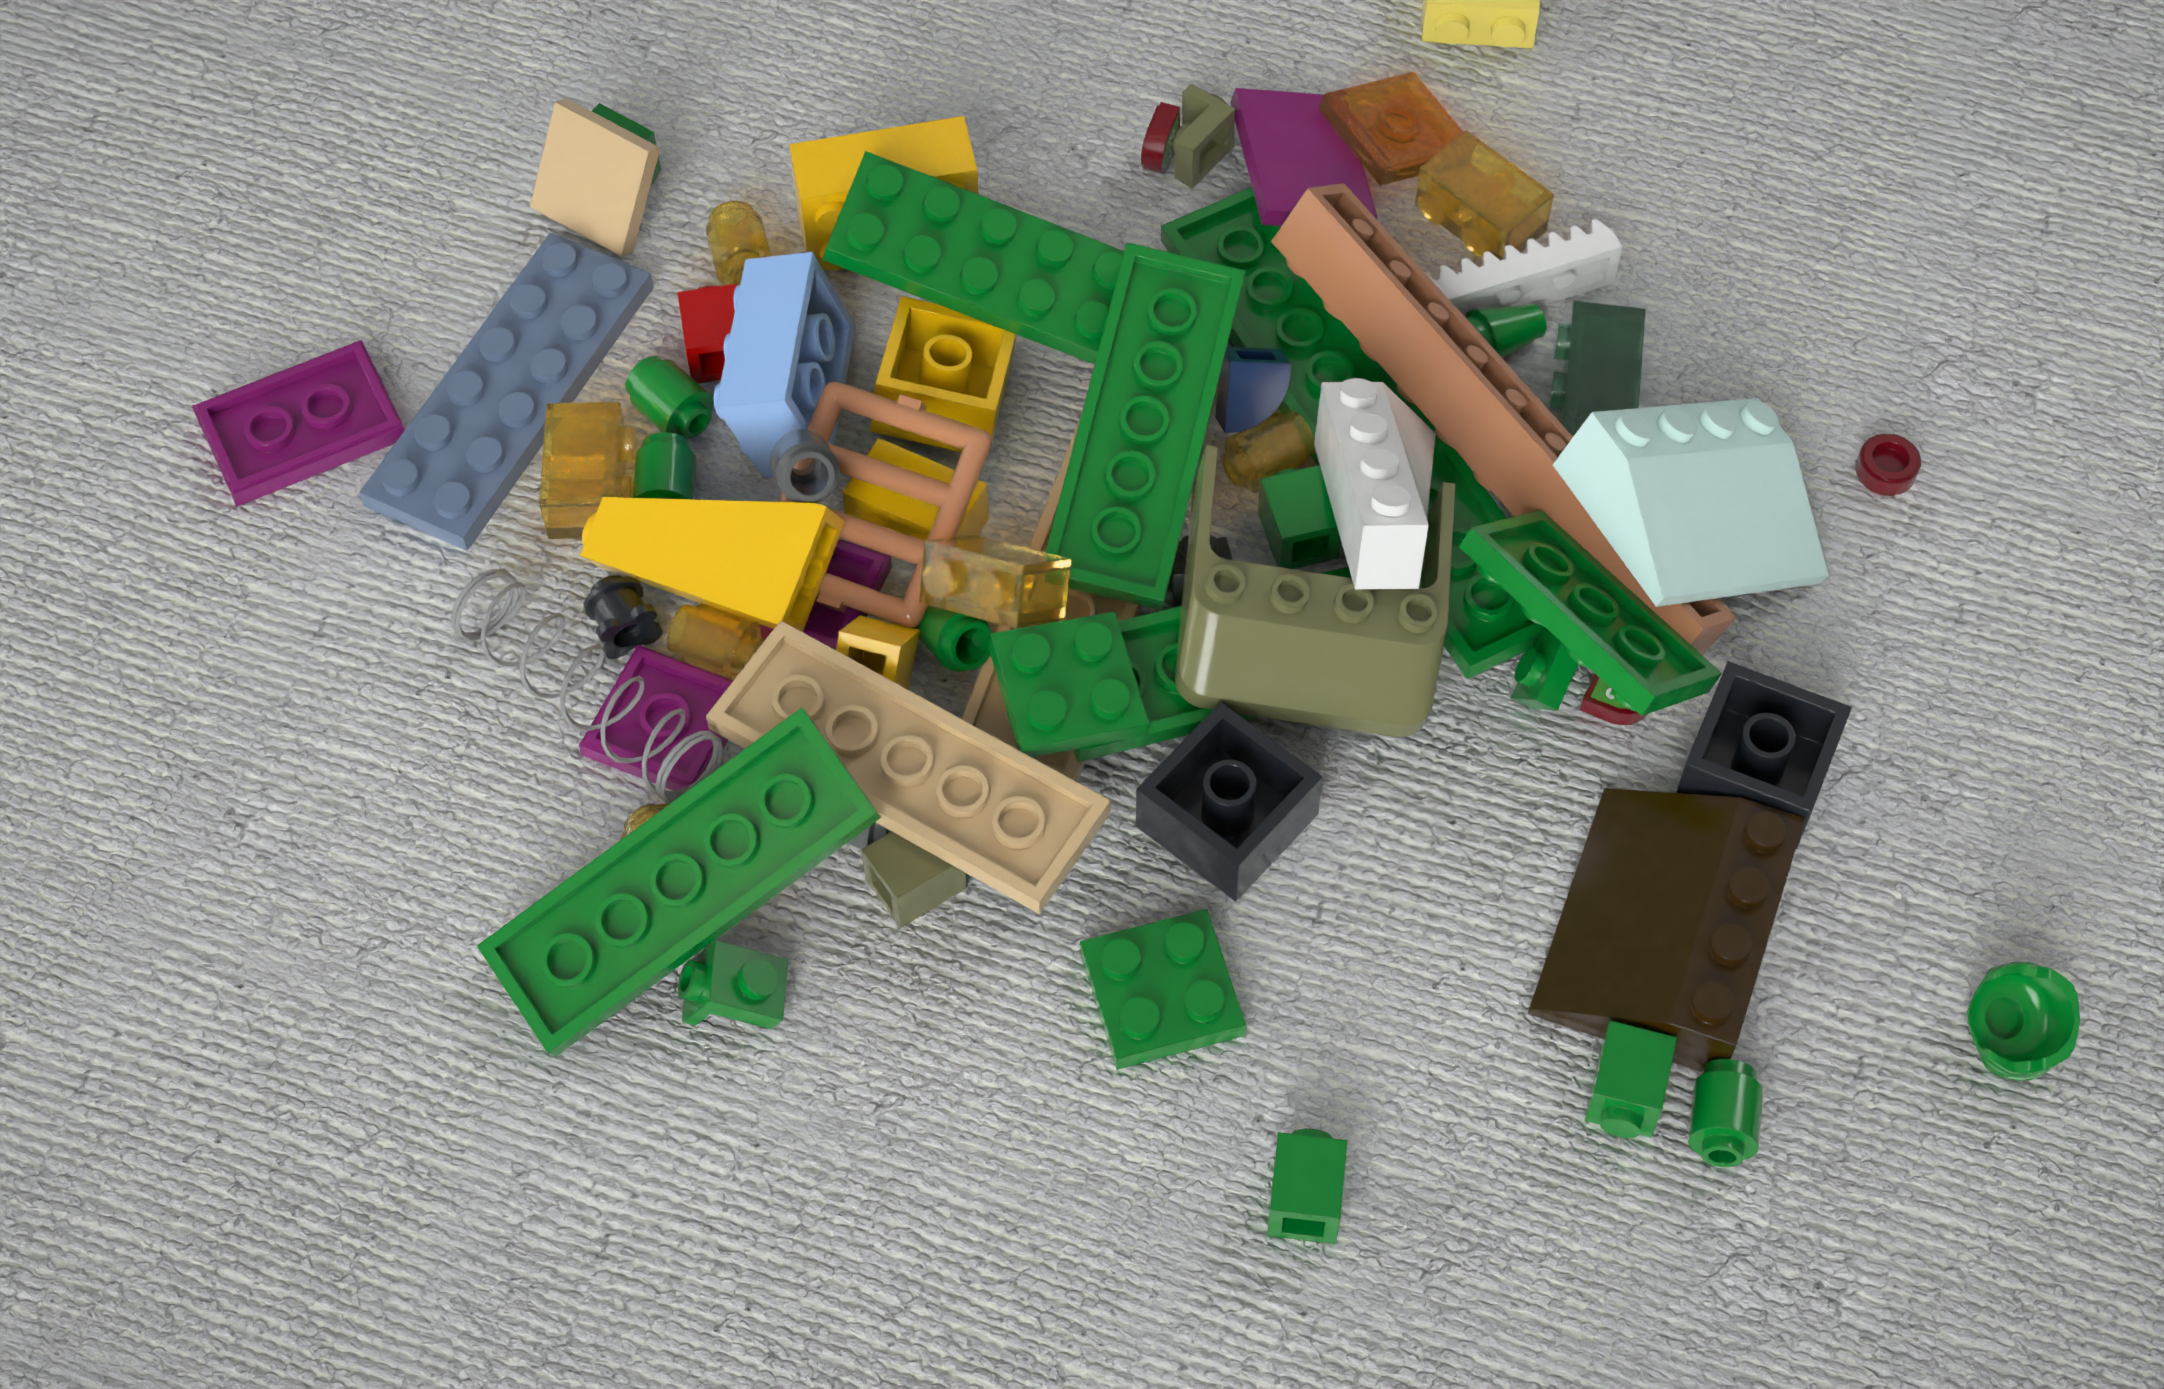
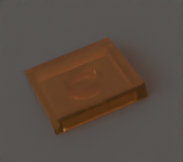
[1318,72,1476,186]

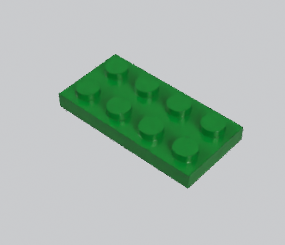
[1459,510,1722,716]

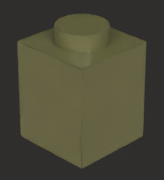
[862,832,967,928]

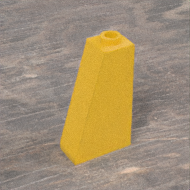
[580,497,845,632]

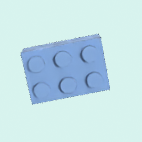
[714,252,856,478]

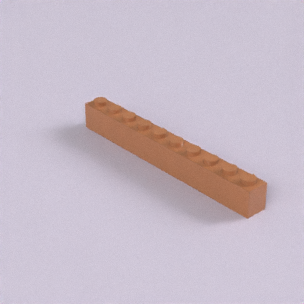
[1271,183,1736,656]

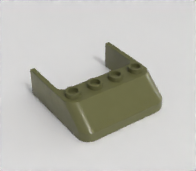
[1175,445,1455,737]

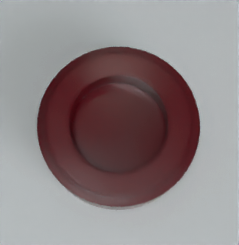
[1855,434,1921,496]

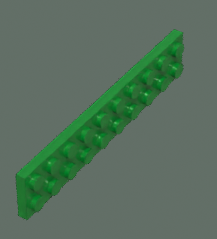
[1161,187,1547,679]

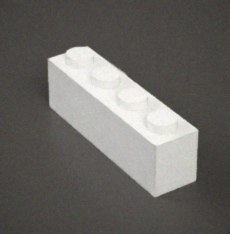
[1314,378,1436,590]

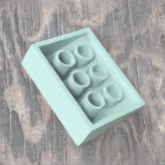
[1553,398,1828,607]

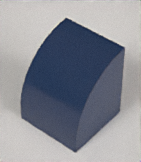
[1215,347,1292,433]

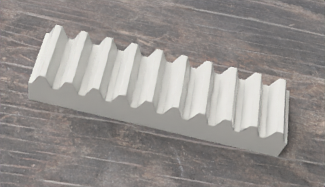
[1426,219,1623,317]

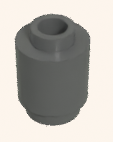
[770,429,840,503]

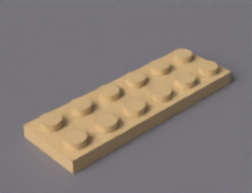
[706,621,1111,914]

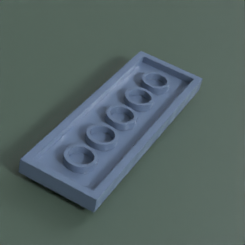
[359,232,654,551]

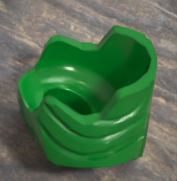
[1966,962,2080,1081]

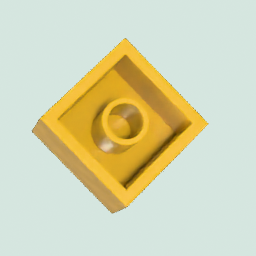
[870,296,1017,458]

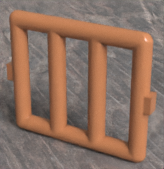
[778,381,992,628]

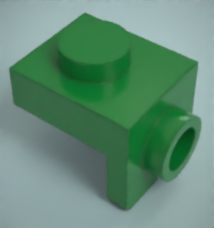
[1511,629,1578,711]
[678,940,788,1029]

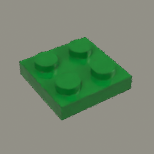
[988,612,1149,757]
[1080,909,1246,1070]

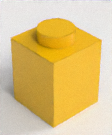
[836,616,920,690]

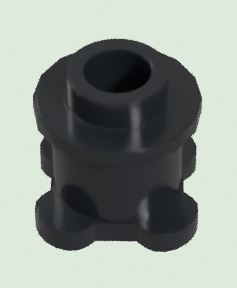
[583,575,663,659]

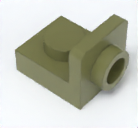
[1172,84,1235,189]

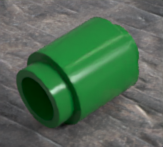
[625,356,714,439]
[632,432,697,500]
[1688,1059,1763,1167]

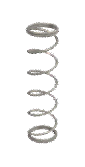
[451,569,723,804]

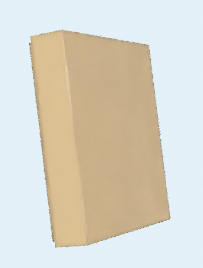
[530,98,660,257]

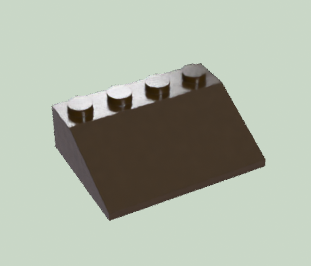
[1528,788,1805,1072]

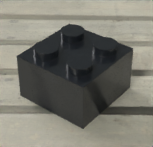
[1676,661,1852,849]
[1136,702,1323,902]

